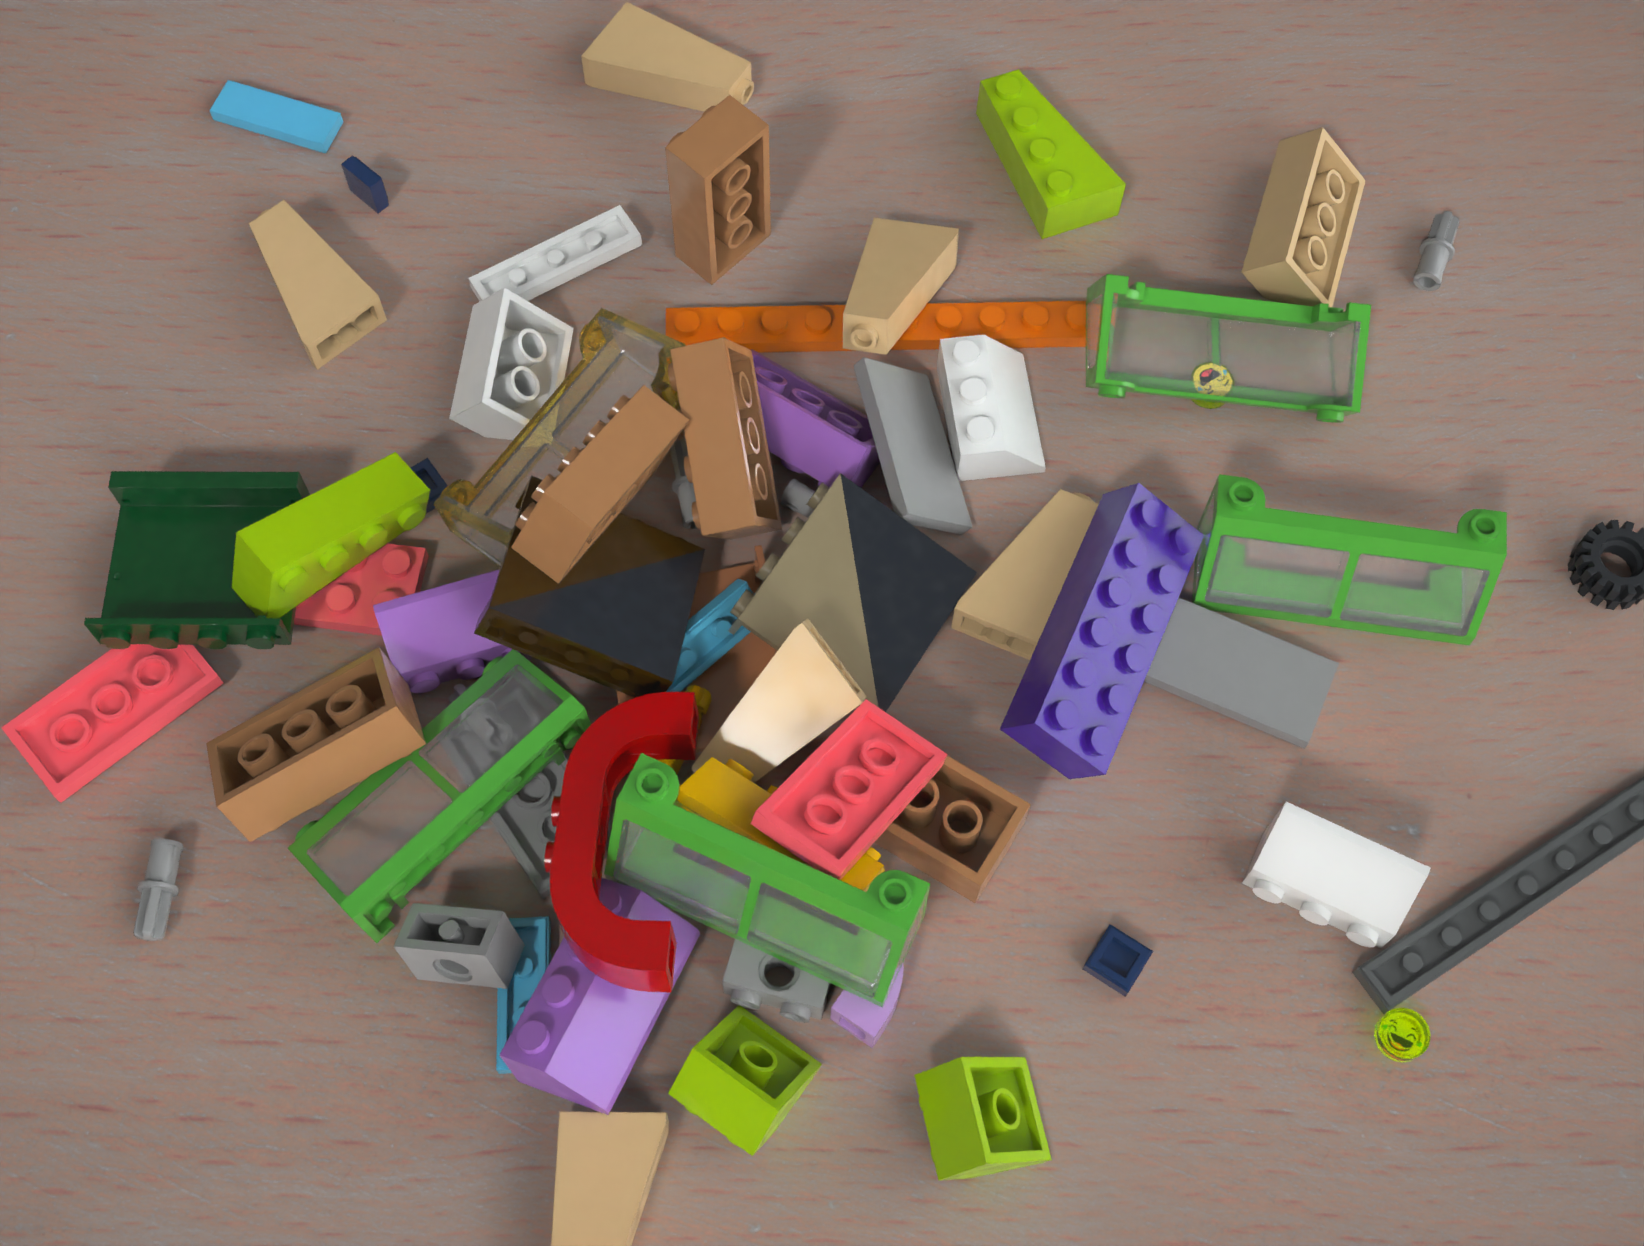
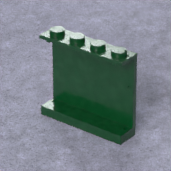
[84,471,310,650]

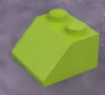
[668,1005,822,1156]
[914,1057,1052,1181]

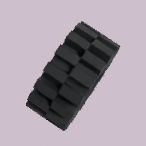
[1568,520,1644,610]

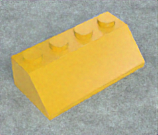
[675,757,885,925]

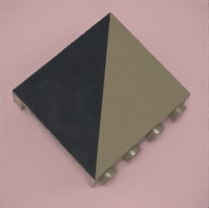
[728,473,977,712]

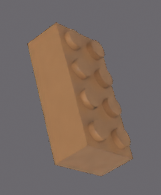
[665,95,771,285]
[668,337,782,540]
[511,385,689,584]
[206,647,426,842]
[874,755,1031,903]

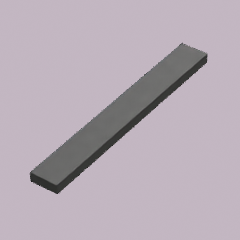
[1352,777,1644,1014]

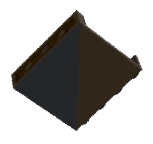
[474,476,705,698]

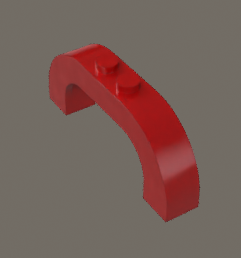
[544,692,699,993]

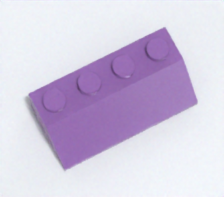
[752,350,880,488]
[373,569,532,693]
[499,878,700,1115]

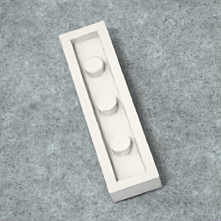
[468,205,642,301]

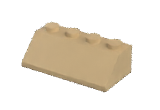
[1242,127,1366,307]

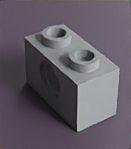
[393,903,525,989]
[722,930,831,1023]

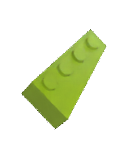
[976,69,1126,239]
[232,452,430,618]

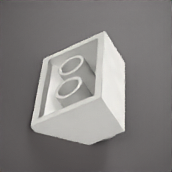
[449,287,574,443]
[936,335,1046,481]
[1242,801,1431,948]

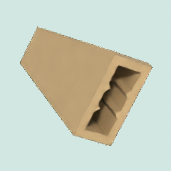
[581,2,754,112]
[249,200,387,370]
[843,218,959,355]
[951,489,1099,660]
[691,618,867,783]
[551,1111,669,1246]

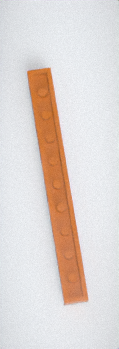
[666,301,1100,354]

